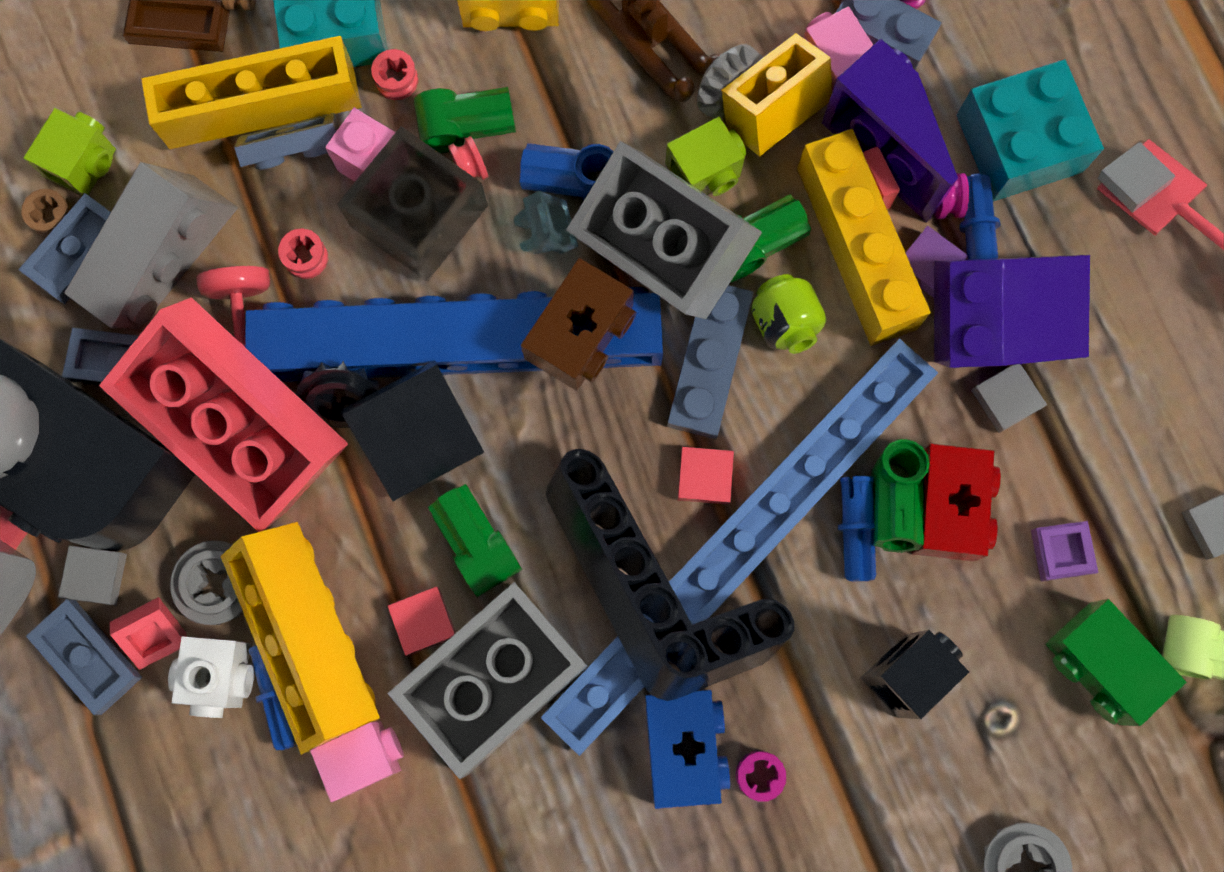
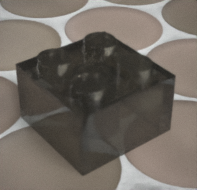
[337,126,488,282]

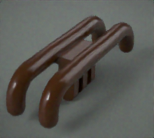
[585,0,720,102]

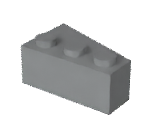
[64,162,239,329]

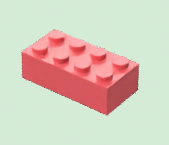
[99,297,348,532]

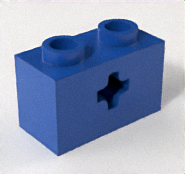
[645,690,730,809]

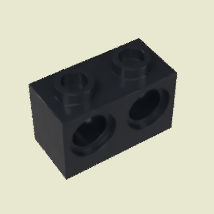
[860,630,969,719]

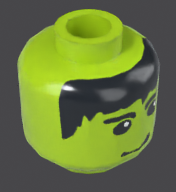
[751,274,826,354]

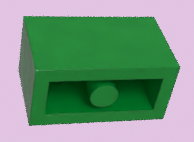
[1045,599,1187,726]

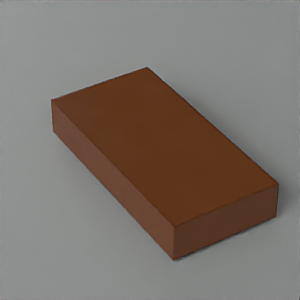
[123,0,230,52]

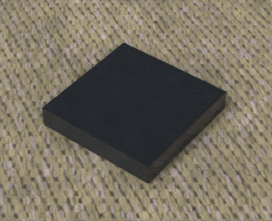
[341,360,485,501]

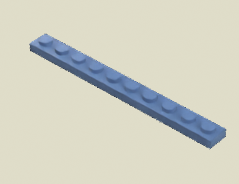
[540,338,938,756]

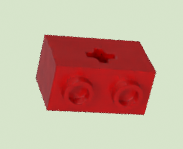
[912,444,1001,561]

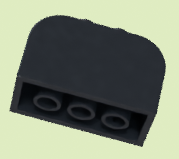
[0,338,196,552]

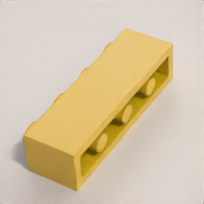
[141,36,362,149]
[797,129,931,346]
[220,522,380,755]

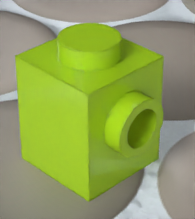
[23,108,116,196]
[665,116,746,196]

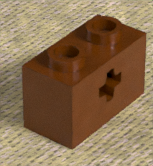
[521,258,637,391]

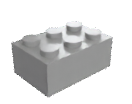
[566,141,762,319]
[387,582,588,780]

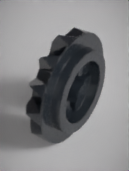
[296,361,379,428]

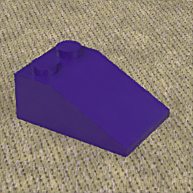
[822,39,958,223]
[934,255,1090,368]

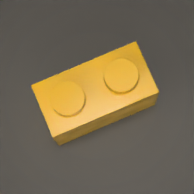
[721,33,832,156]

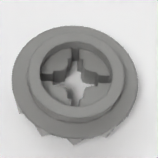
[697,44,762,119]
[170,541,242,625]
[981,822,1073,872]

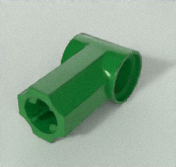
[414,87,516,154]
[731,194,812,282]
[870,439,930,553]
[428,484,523,597]

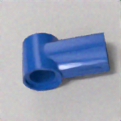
[520,143,614,201]

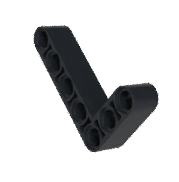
[546,449,794,701]

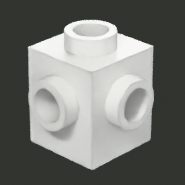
[168,636,254,718]

